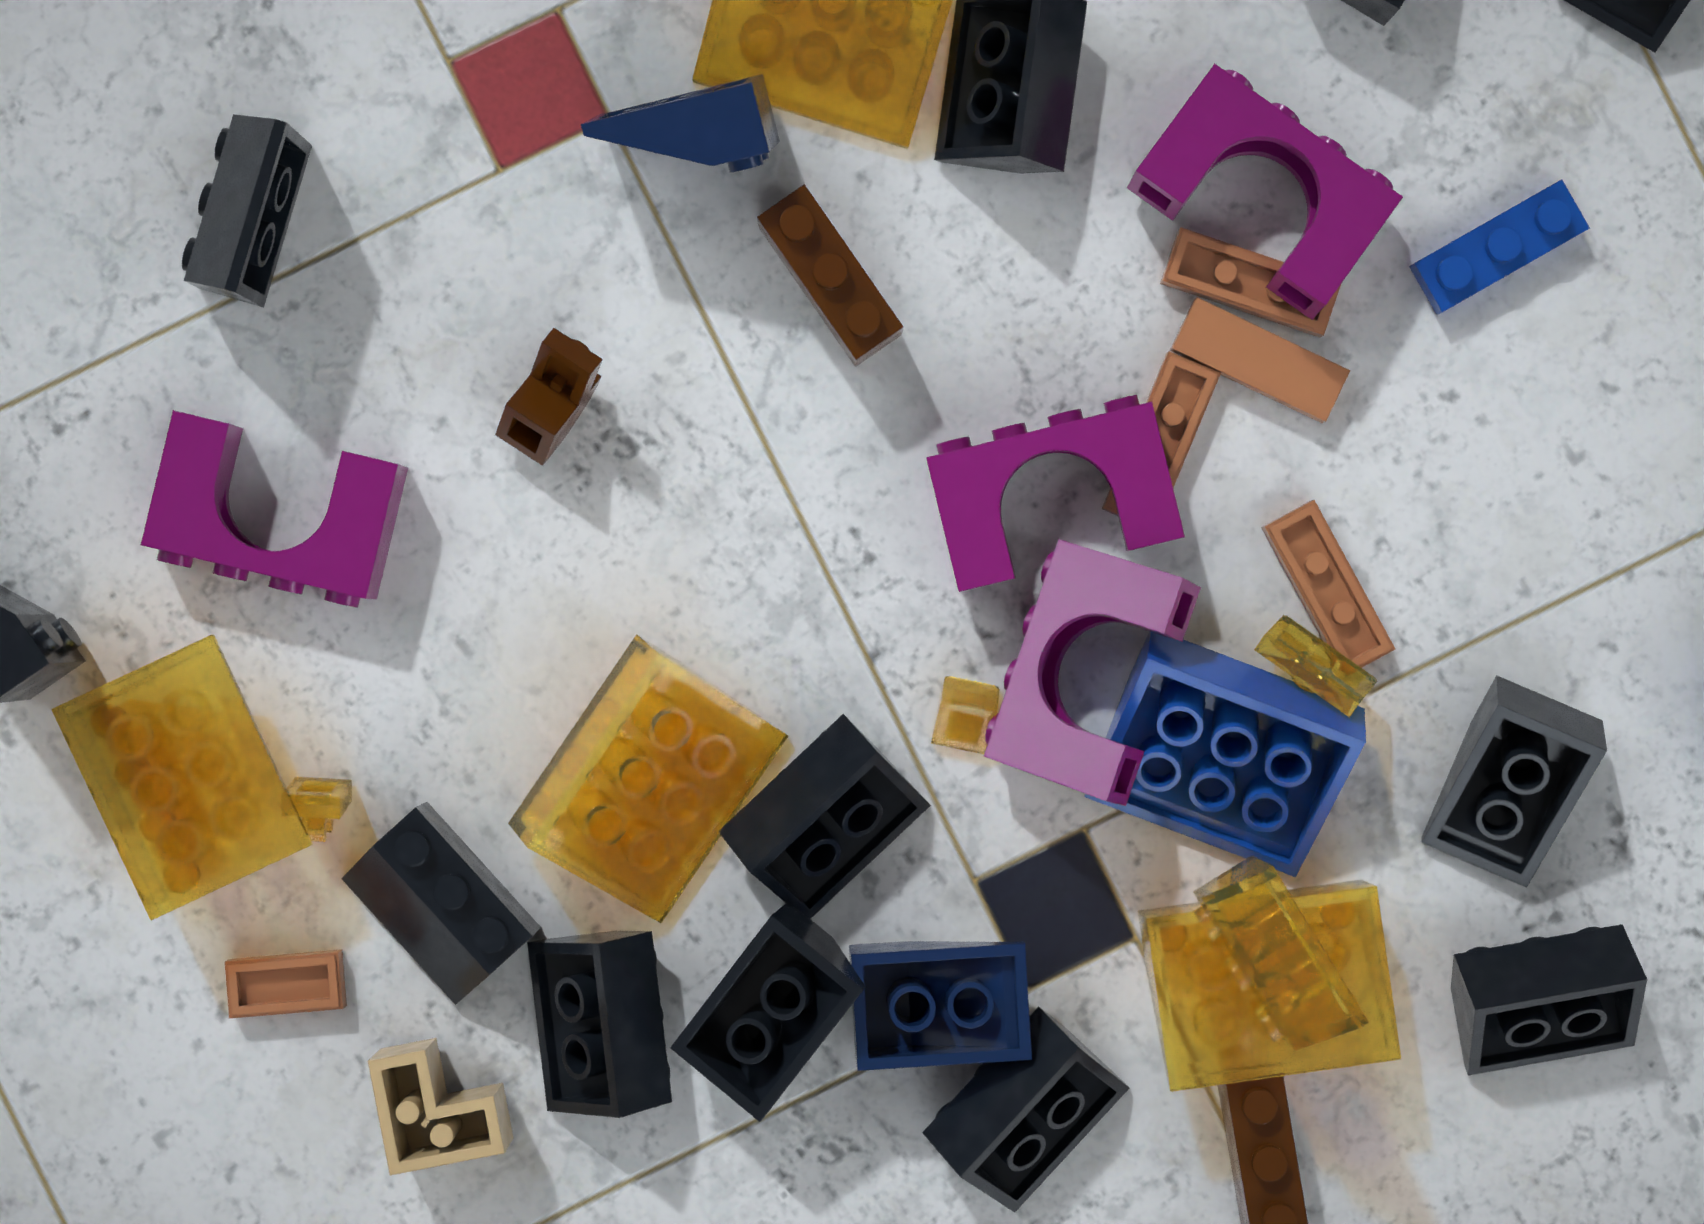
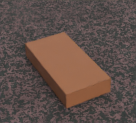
[225,949,347,1019]

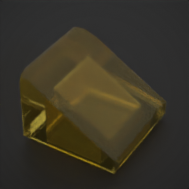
[931,676,1000,754]

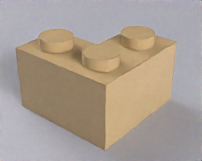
[368,1038,514,1176]

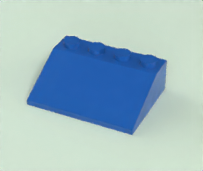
[1084,631,1366,877]

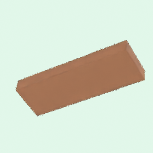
[1160,227,1341,338]
[1170,297,1350,423]
[1102,351,1221,516]
[1261,500,1395,676]

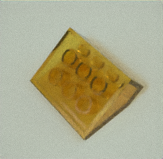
[692,0,955,149]
[51,634,313,921]
[508,634,788,923]
[1138,879,1401,1092]

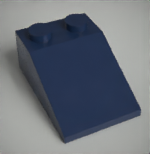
[581,74,780,172]
[849,941,1032,1071]

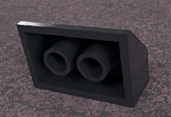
[934,0,1087,174]
[182,114,312,308]
[718,714,931,919]
[341,802,541,1005]
[670,901,866,1122]
[1451,924,1647,1076]
[527,931,672,1118]
[922,1006,1130,1213]

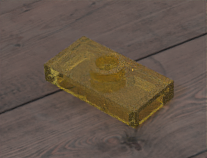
[1254,615,1377,718]

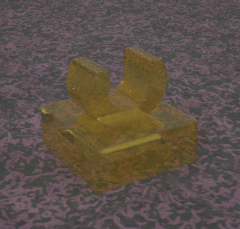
[282,777,352,842]

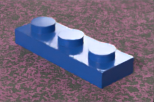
[1409,179,1590,315]

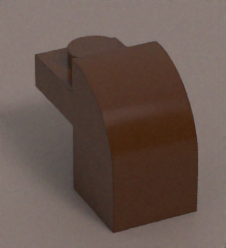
[495,328,603,466]

